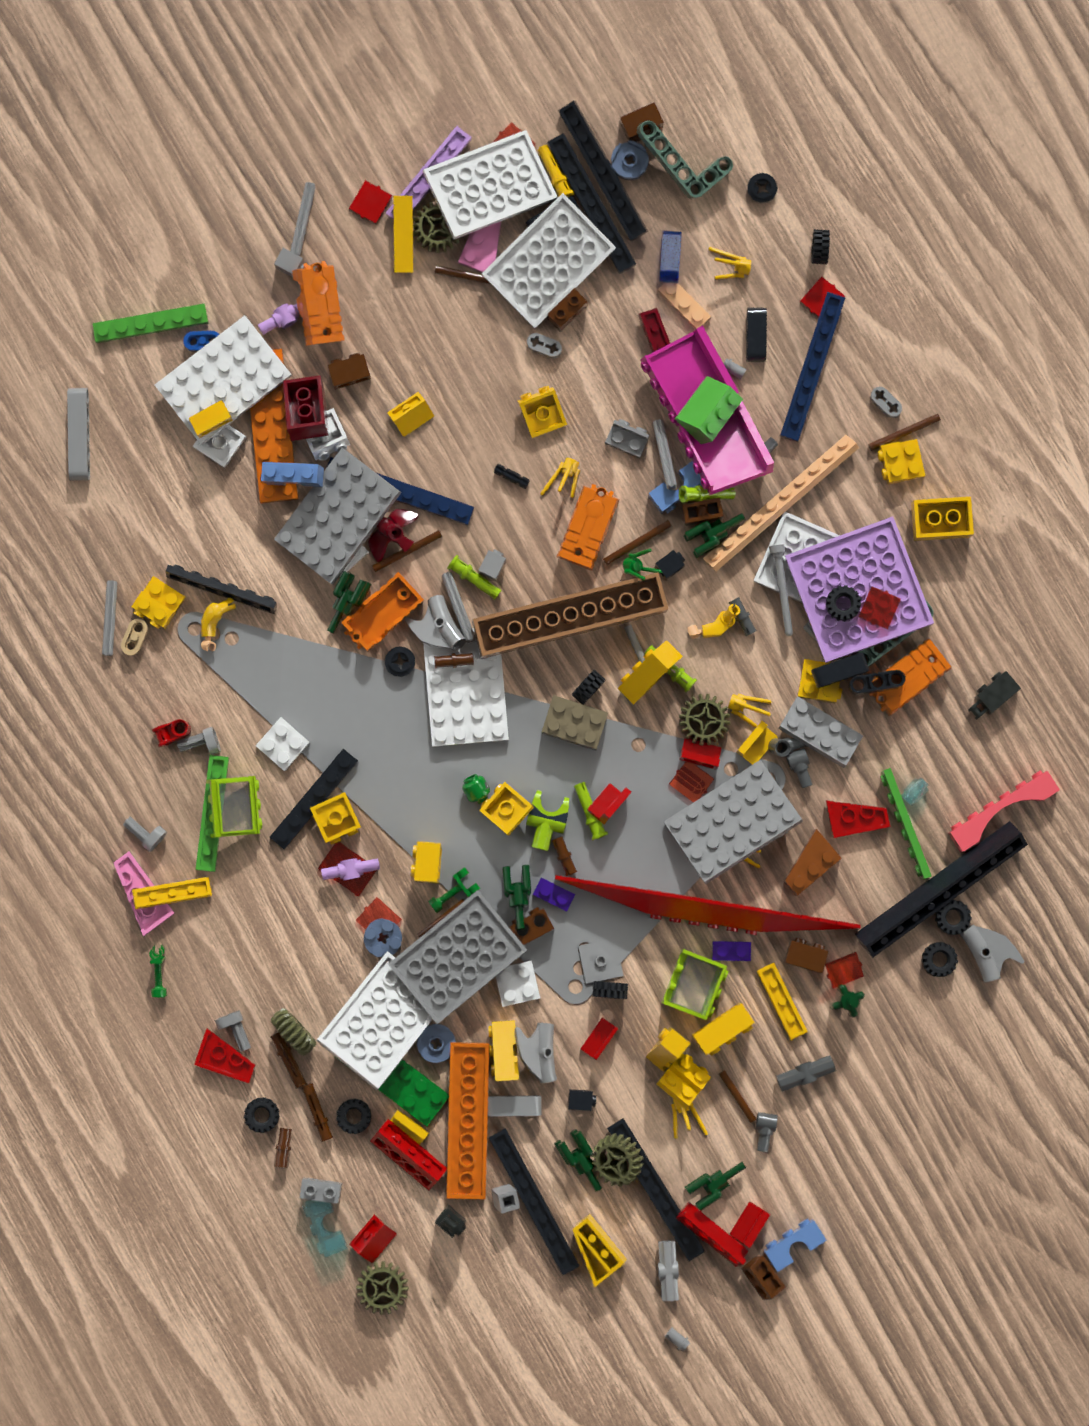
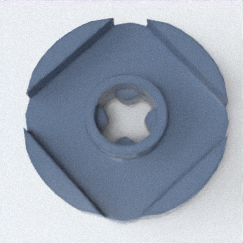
[611,141,649,180]
[364,918,402,957]
[417,1024,456,1063]

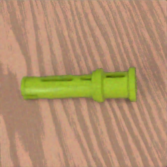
[679,485,736,503]
[447,555,502,600]
[644,645,697,693]
[573,782,608,841]

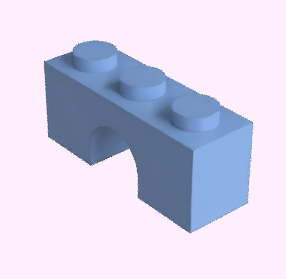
[648,461,702,514]
[261,462,324,487]
[764,1218,827,1272]

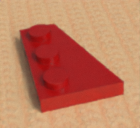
[826,800,890,838]
[194,1028,256,1083]

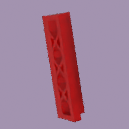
[370,1119,447,1191]
[676,1202,749,1267]

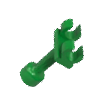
[428,867,481,913]
[149,945,167,998]

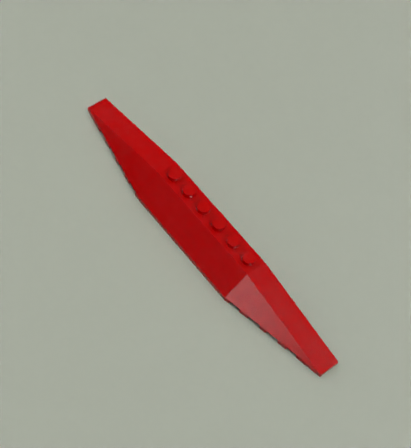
[555,875,861,935]

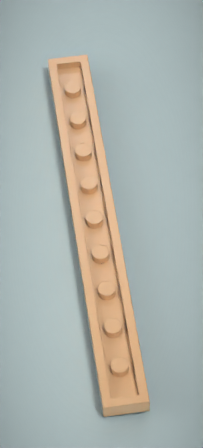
[703,435,859,572]

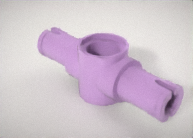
[258,304,300,335]
[321,858,380,880]

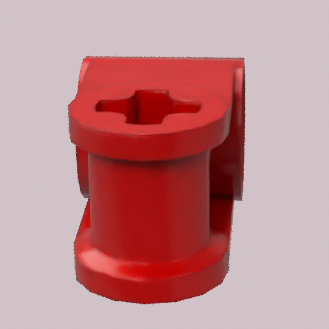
[152,719,191,748]

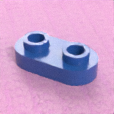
[183,331,220,352]

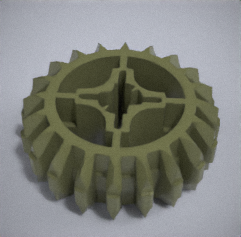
[413,202,459,253]
[679,694,730,746]
[271,1008,316,1055]
[591,1134,643,1186]
[356,1261,409,1315]

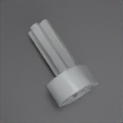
[177,726,221,755]
[123,816,167,852]
[214,1010,251,1052]

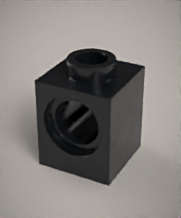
[654,550,685,580]
[568,1089,596,1111]

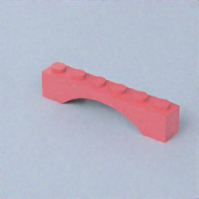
[948,770,1060,853]

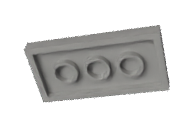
[778,696,863,768]

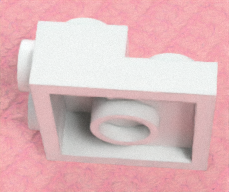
[306,408,350,460]

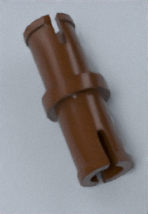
[434,653,474,669]
[552,836,577,876]
[275,1128,292,1168]

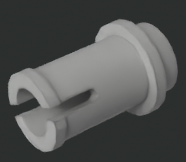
[724,358,746,380]
[665,1327,690,1351]

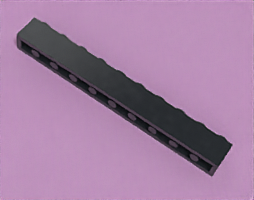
[855,821,1028,958]

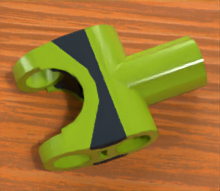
[526,790,569,851]

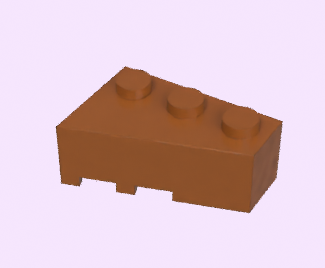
[783,829,841,896]

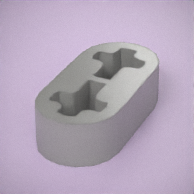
[527,333,562,359]
[870,387,902,418]

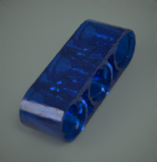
[659,230,682,284]

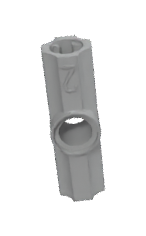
[658,1240,679,1301]

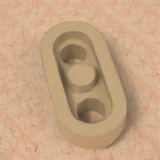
[121,619,148,656]

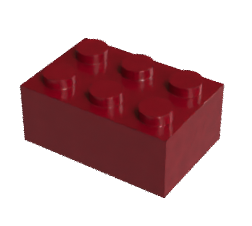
[283,375,329,441]

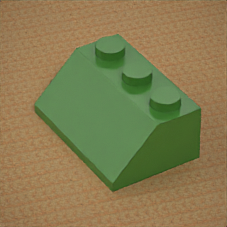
[675,376,743,444]

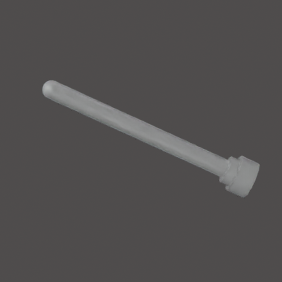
[769,544,793,636]

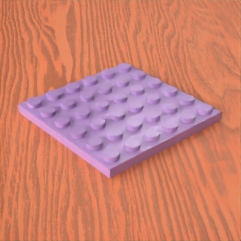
[785,517,934,663]

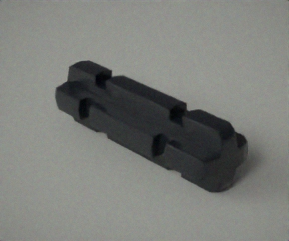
[494,464,530,489]

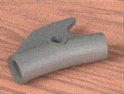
[405,595,466,651]
[960,924,1024,983]
[514,1023,557,1083]

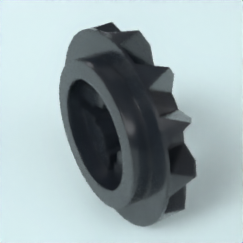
[747,173,778,204]
[385,646,415,677]

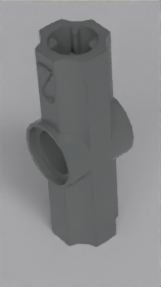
[776,1055,836,1091]

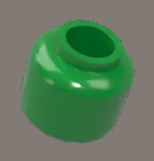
[462,774,490,804]

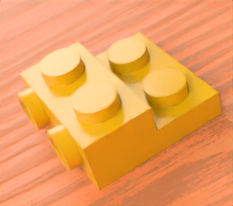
[517,386,567,438]
[877,439,926,485]
[131,576,186,629]
[797,659,844,704]
[479,782,534,836]
[310,792,361,845]
[656,1053,711,1109]

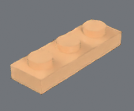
[657,277,711,329]

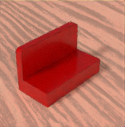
[679,738,722,770]
[587,783,631,825]
[580,1017,618,1060]
[730,1202,770,1248]
[349,1214,397,1263]

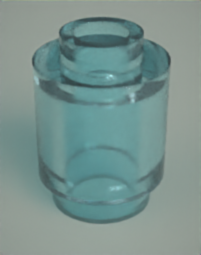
[901,777,929,806]

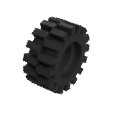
[811,229,830,264]
[826,585,861,622]
[571,669,606,705]
[935,900,972,935]
[921,942,958,977]
[592,981,628,999]
[244,1097,280,1133]
[336,1098,372,1134]

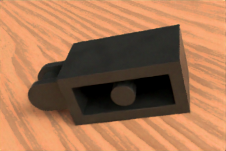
[968,671,1021,720]
[435,1204,466,1238]

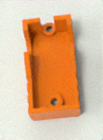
[292,261,345,346]
[556,484,619,571]
[341,572,424,652]
[869,639,952,716]

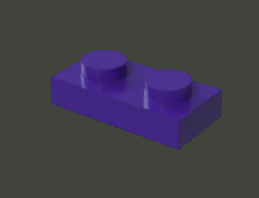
[532,877,576,912]
[712,941,751,961]

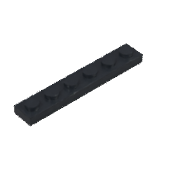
[165,565,277,614]
[270,749,358,850]

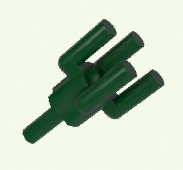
[683,513,745,558]
[327,571,372,634]
[502,865,531,930]
[830,984,865,1017]
[554,1129,602,1192]
[685,1162,746,1211]

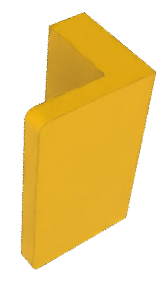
[387,392,434,437]
[189,400,233,439]
[737,721,778,765]
[391,1110,429,1145]

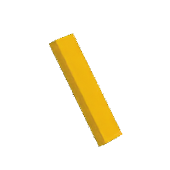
[393,196,413,273]
[132,877,212,910]
[756,962,808,1041]

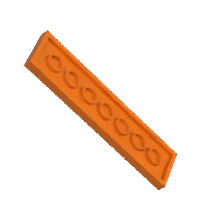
[250,349,299,504]
[447,1042,489,1199]

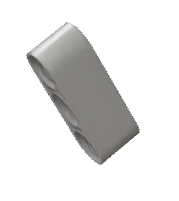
[488,1096,542,1116]

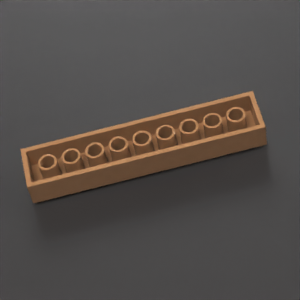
[472,572,668,659]

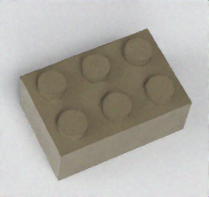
[541,695,608,751]

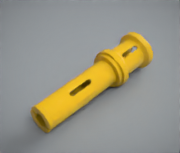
[537,144,574,197]

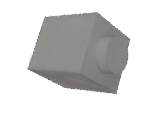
[274,248,304,277]
[479,549,506,581]
[491,1184,520,1213]

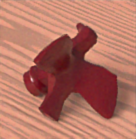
[368,509,418,562]

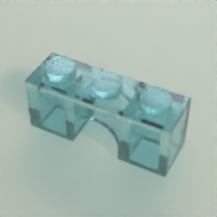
[303,1200,348,1257]

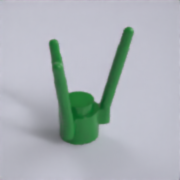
[623,548,662,580]

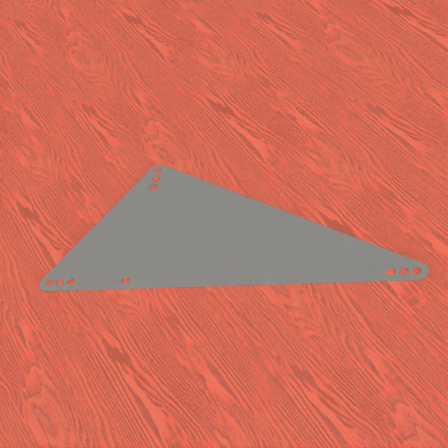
[178,612,785,1004]

